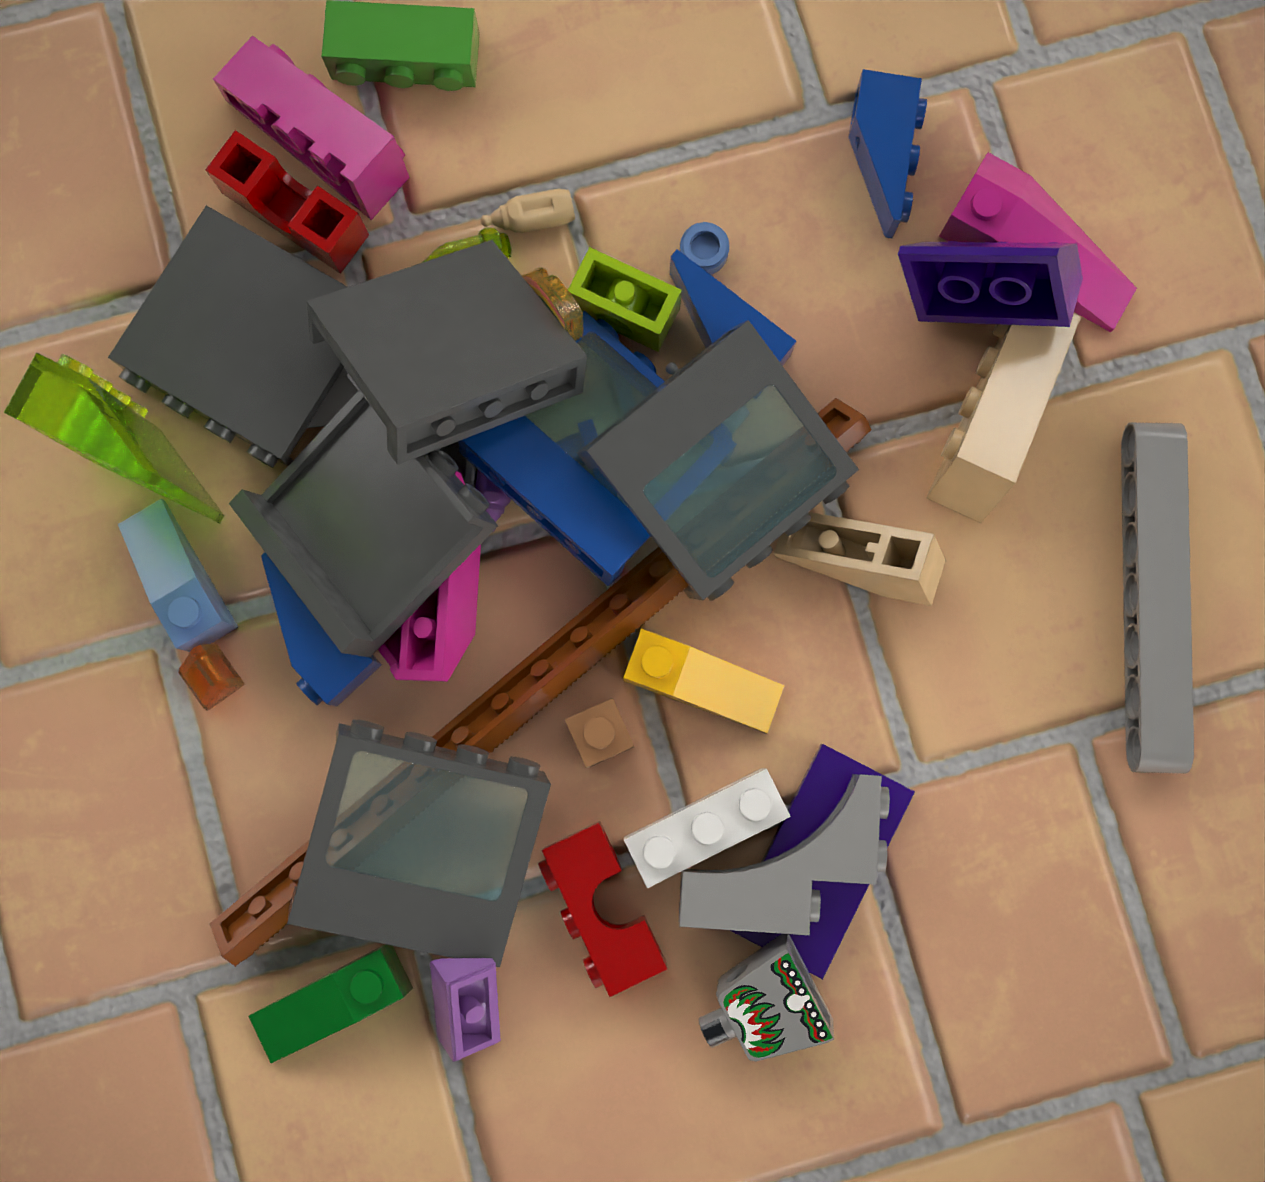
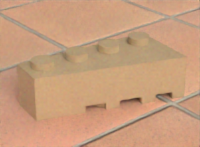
[927,314,1081,523]

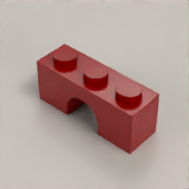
[205,130,369,274]
[538,821,668,997]

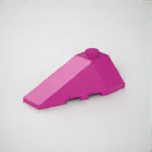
[939,152,1137,332]

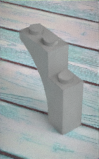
[678,774,890,935]

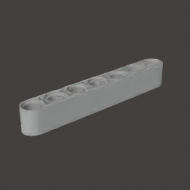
[1121,422,1194,774]

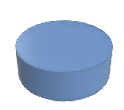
[680,222,729,275]

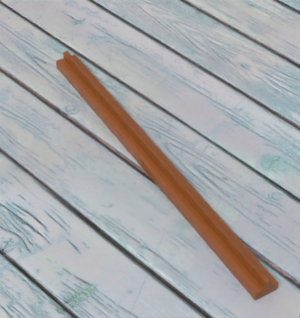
[209,398,872,967]

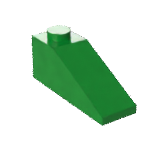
[248,944,413,1063]

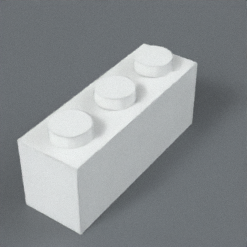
[624,768,791,888]

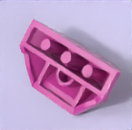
[378,471,481,682]

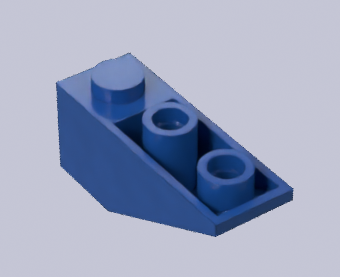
[848,69,927,238]

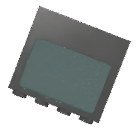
[577,320,859,601]
[287,720,551,968]

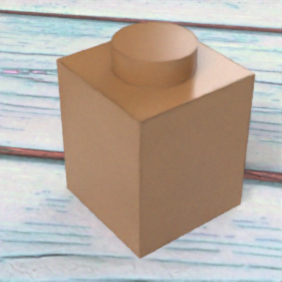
[565,698,634,768]

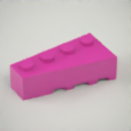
[213,36,410,220]

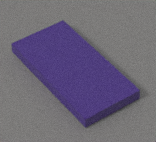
[730,744,915,980]

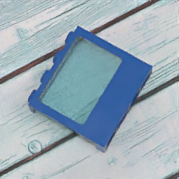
[458,310,736,587]

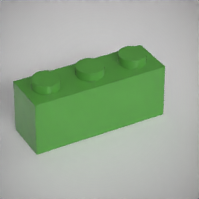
[321,0,480,91]

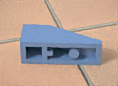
[118,498,238,653]

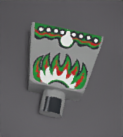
[699,934,834,1062]

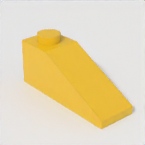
[623,628,785,734]

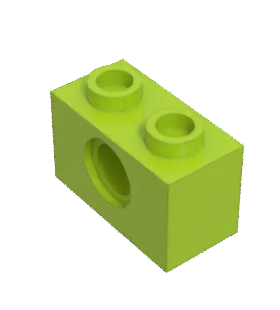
[567,247,682,352]

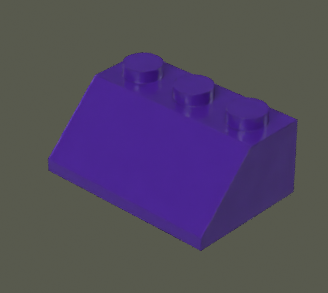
[898,241,1083,327]

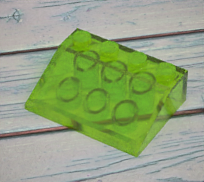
[4,352,224,524]

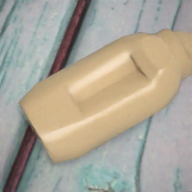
[481,189,575,233]

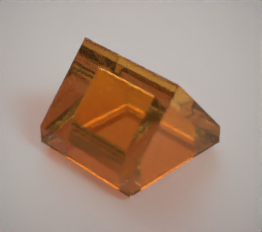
[178,644,245,711]

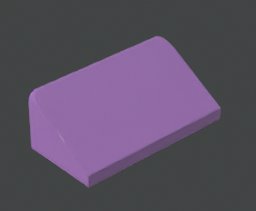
[430,958,501,1062]

